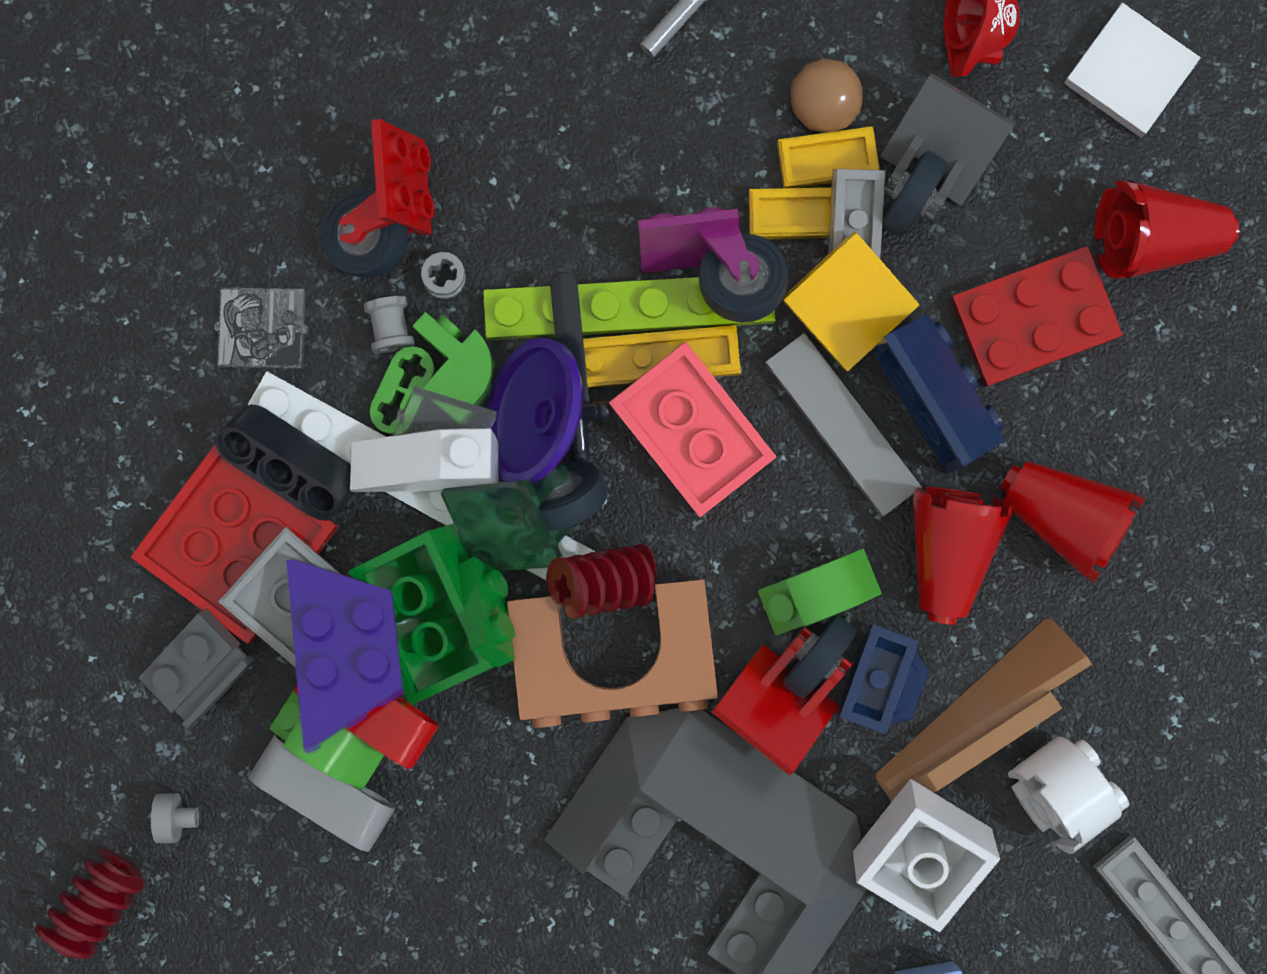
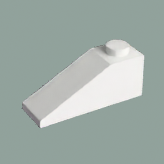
[350,429,499,492]

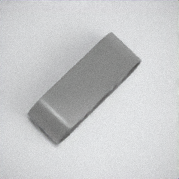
[248,734,395,852]

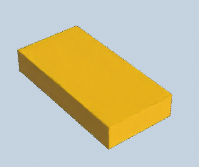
[777,126,879,188]
[748,188,832,240]

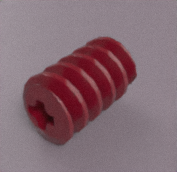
[546,544,657,619]
[35,846,145,959]

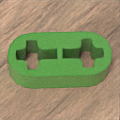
[370,346,436,436]

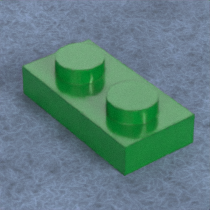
[458,557,515,667]

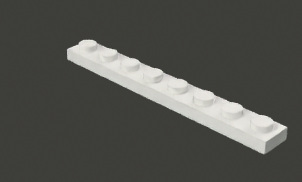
[248,371,594,580]

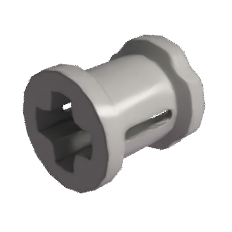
[363,296,415,354]

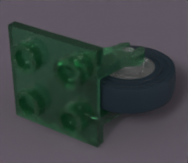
[440,462,607,571]

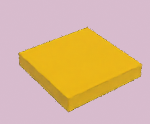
[782,232,919,371]

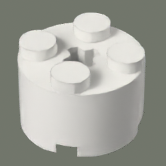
[1008,736,1129,854]

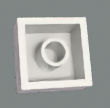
[853,778,1000,932]

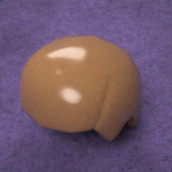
[790,58,863,133]

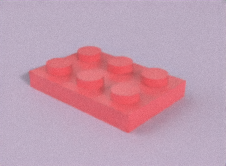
[609,341,776,517]

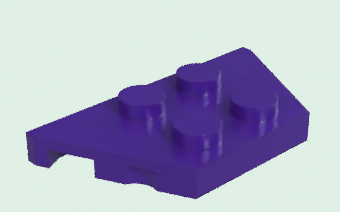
[286,560,404,753]

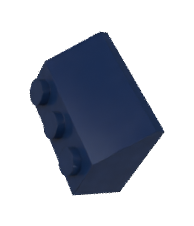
[871,314,1005,474]

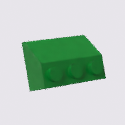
[348,524,496,705]

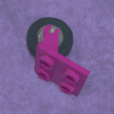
[638,207,788,322]

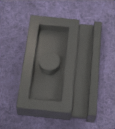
[139,609,256,729]

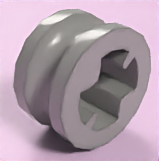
[421,252,466,299]

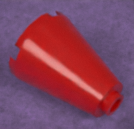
[1094,180,1239,279]
[999,461,1146,583]
[913,486,1013,625]

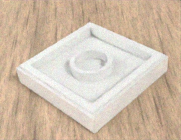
[1064,3,1201,138]

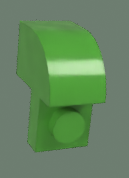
[412,312,495,425]
[758,548,882,636]
[269,690,384,790]

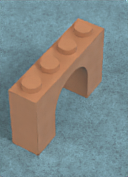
[507,579,718,728]

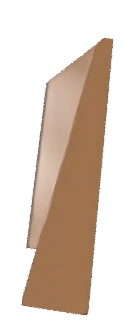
[876,619,1092,802]

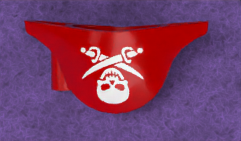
[944,0,1020,78]

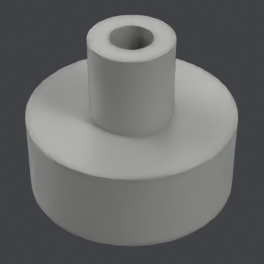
[151,793,199,844]

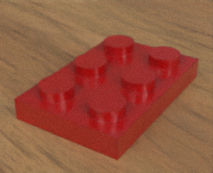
[950,246,1123,388]

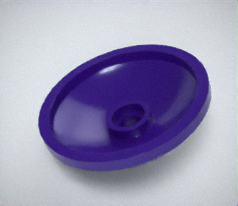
[484,338,583,485]

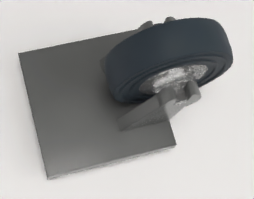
[880,73,1015,237]

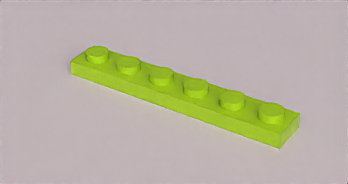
[483,274,775,341]

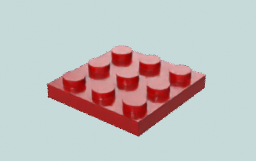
[131,444,339,644]

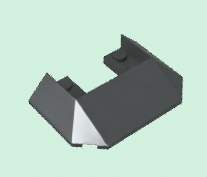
[544,707,867,974]

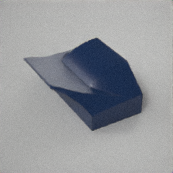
[838,624,929,734]

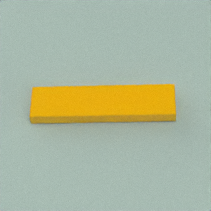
[583,325,741,389]

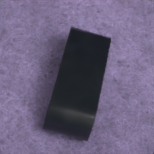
[215,404,355,521]

